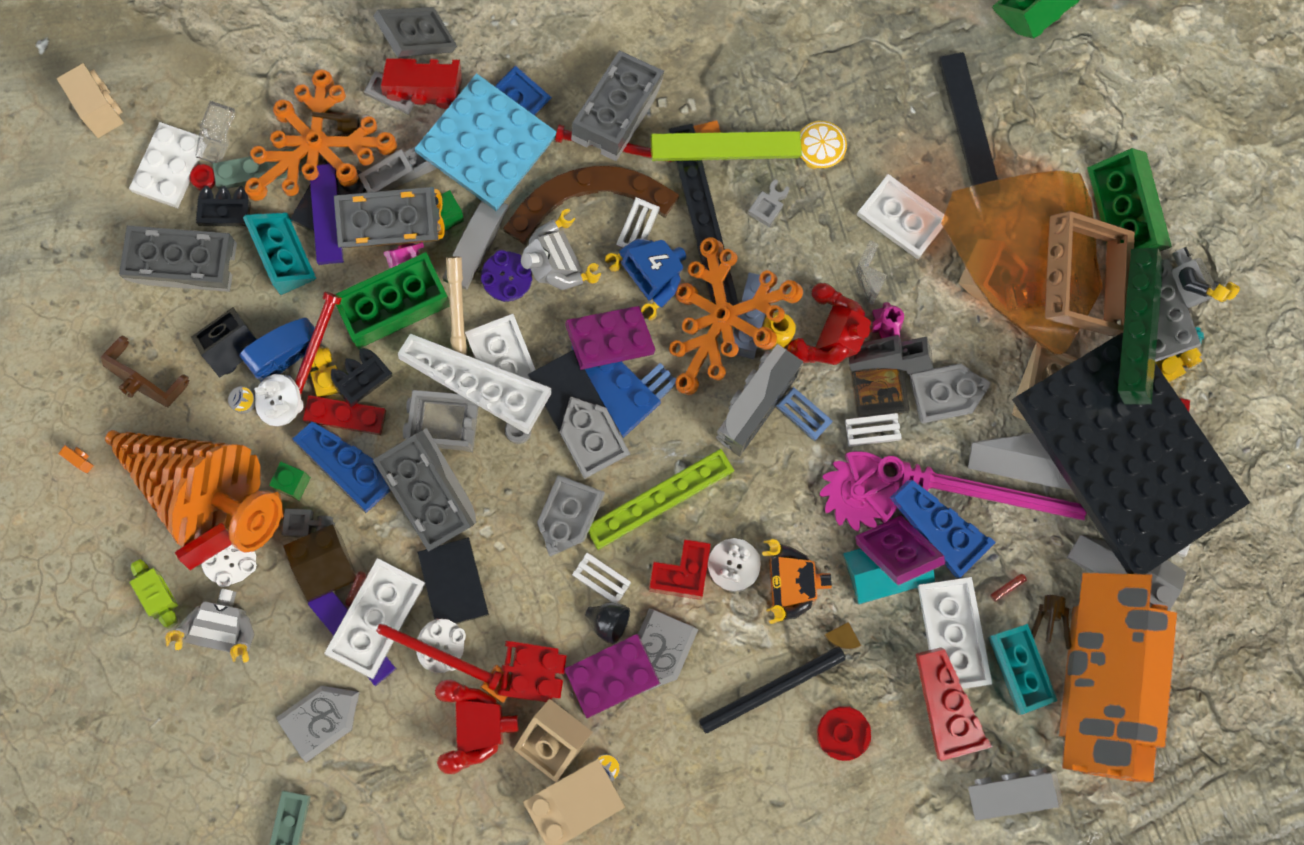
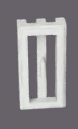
[616,198,660,247]
[845,413,902,447]
[572,553,631,603]

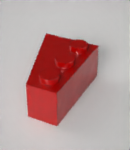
[381,58,462,109]

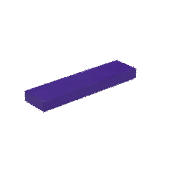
[309,164,344,265]
[308,592,397,686]

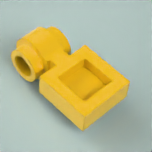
[310,346,339,398]
[1155,348,1202,383]

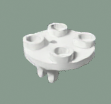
[254,374,303,426]
[708,538,761,592]
[201,545,256,587]
[416,619,466,673]

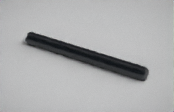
[699,647,846,733]

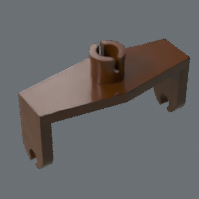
[100,335,190,408]

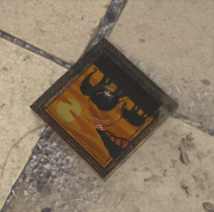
[850,368,910,418]

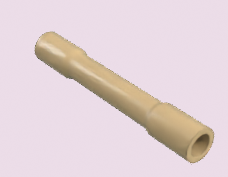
[446,256,467,355]

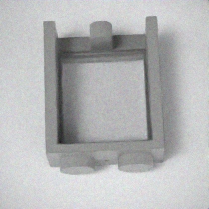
[403,390,479,453]

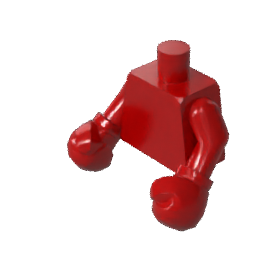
[787,283,871,365]
[435,679,519,774]

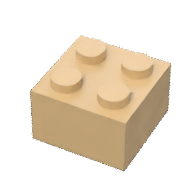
[56,63,124,138]

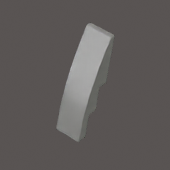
[359,144,437,193]
[442,201,509,290]

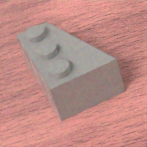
[968,768,1063,821]

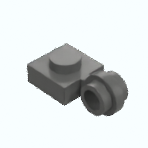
[282,508,336,537]

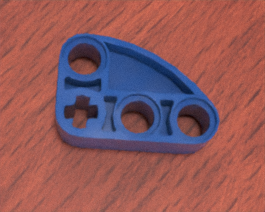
[240,317,323,382]

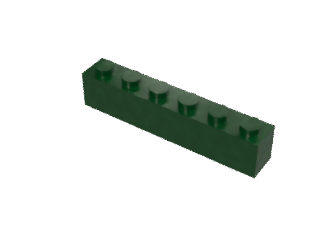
[1118,247,1164,404]

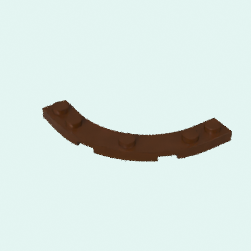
[503,166,679,245]

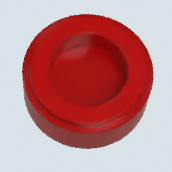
[189,164,216,191]

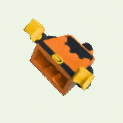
[762,539,832,624]

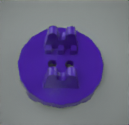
[481,250,533,302]

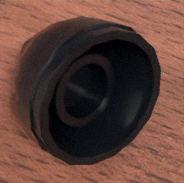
[585,602,630,644]

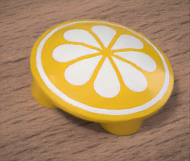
[800,121,847,169]

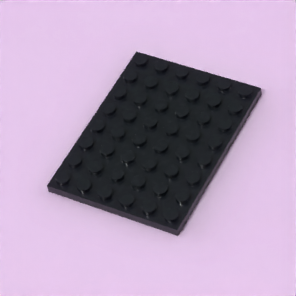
[1012,333,1250,574]

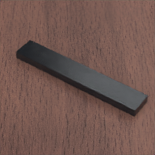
[939,52,1001,197]

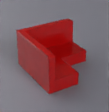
[649,539,711,600]

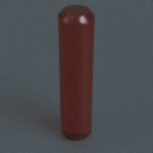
[345,571,366,607]
[990,574,1027,602]

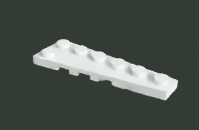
[398,334,551,434]

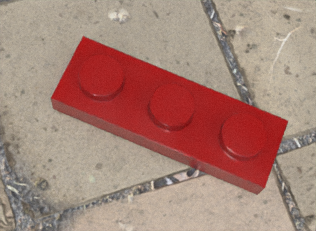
[303,395,386,436]

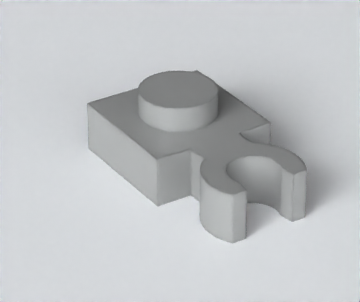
[748,179,789,227]

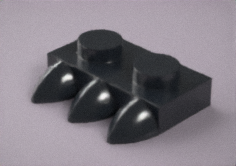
[196,186,251,227]
[331,348,392,407]

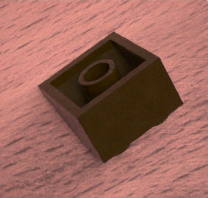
[283,524,358,602]

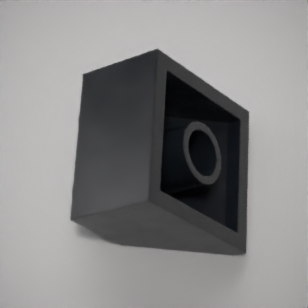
[191,307,257,378]

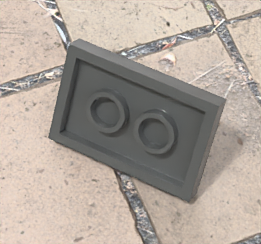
[373,7,458,59]

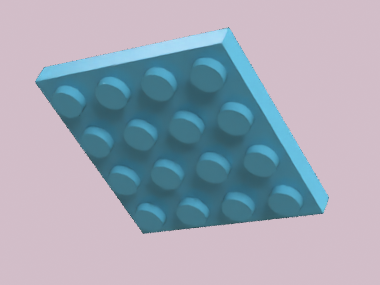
[415,73,556,211]

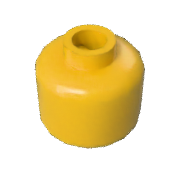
[761,312,796,349]

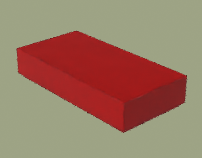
[175,523,232,570]

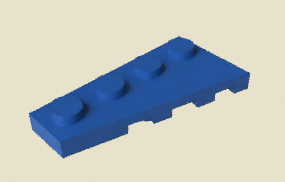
[571,346,661,438]
[292,422,391,513]
[890,480,996,578]

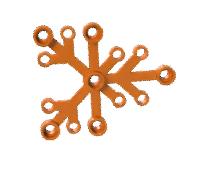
[245,69,397,201]
[669,237,803,395]

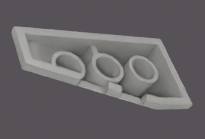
[968,433,1071,489]
[1066,535,1186,611]

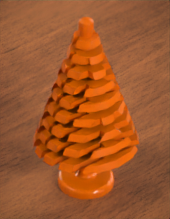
[105,430,282,553]

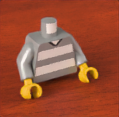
[521,209,602,290]
[165,589,254,662]

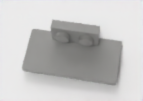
[1155,259,1201,362]

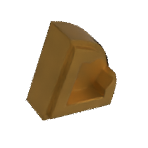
[824,622,862,649]

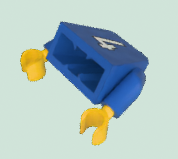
[605,239,686,321]

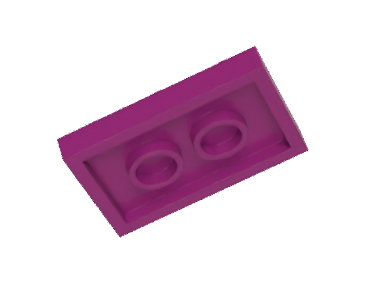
[565,306,656,370]
[855,515,945,585]
[565,634,661,719]

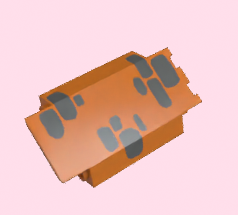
[1059,573,1177,782]

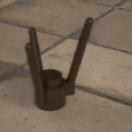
[310,110,360,142]
[1031,595,1071,650]

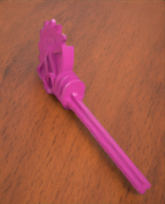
[819,452,1087,531]

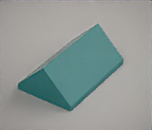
[243,213,316,295]
[843,548,935,605]
[988,624,1058,715]

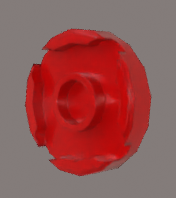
[817,706,871,761]

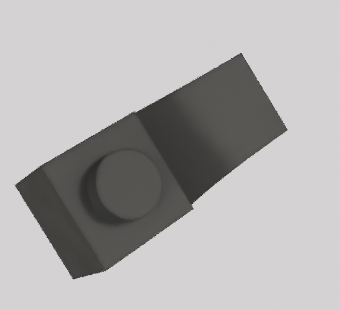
[849,335,933,374]

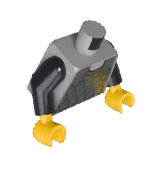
[1171,247,1240,308]

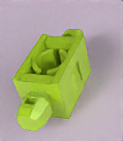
[130,559,179,629]

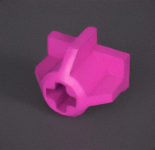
[383,242,424,268]
[871,302,904,339]

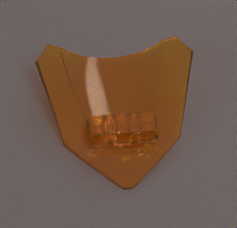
[941,171,1103,355]

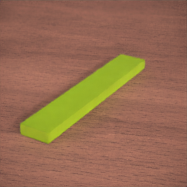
[650,131,802,161]
[588,448,735,550]

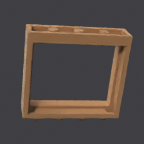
[1045,211,1135,336]

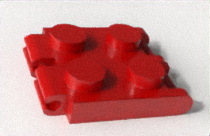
[497,641,567,702]

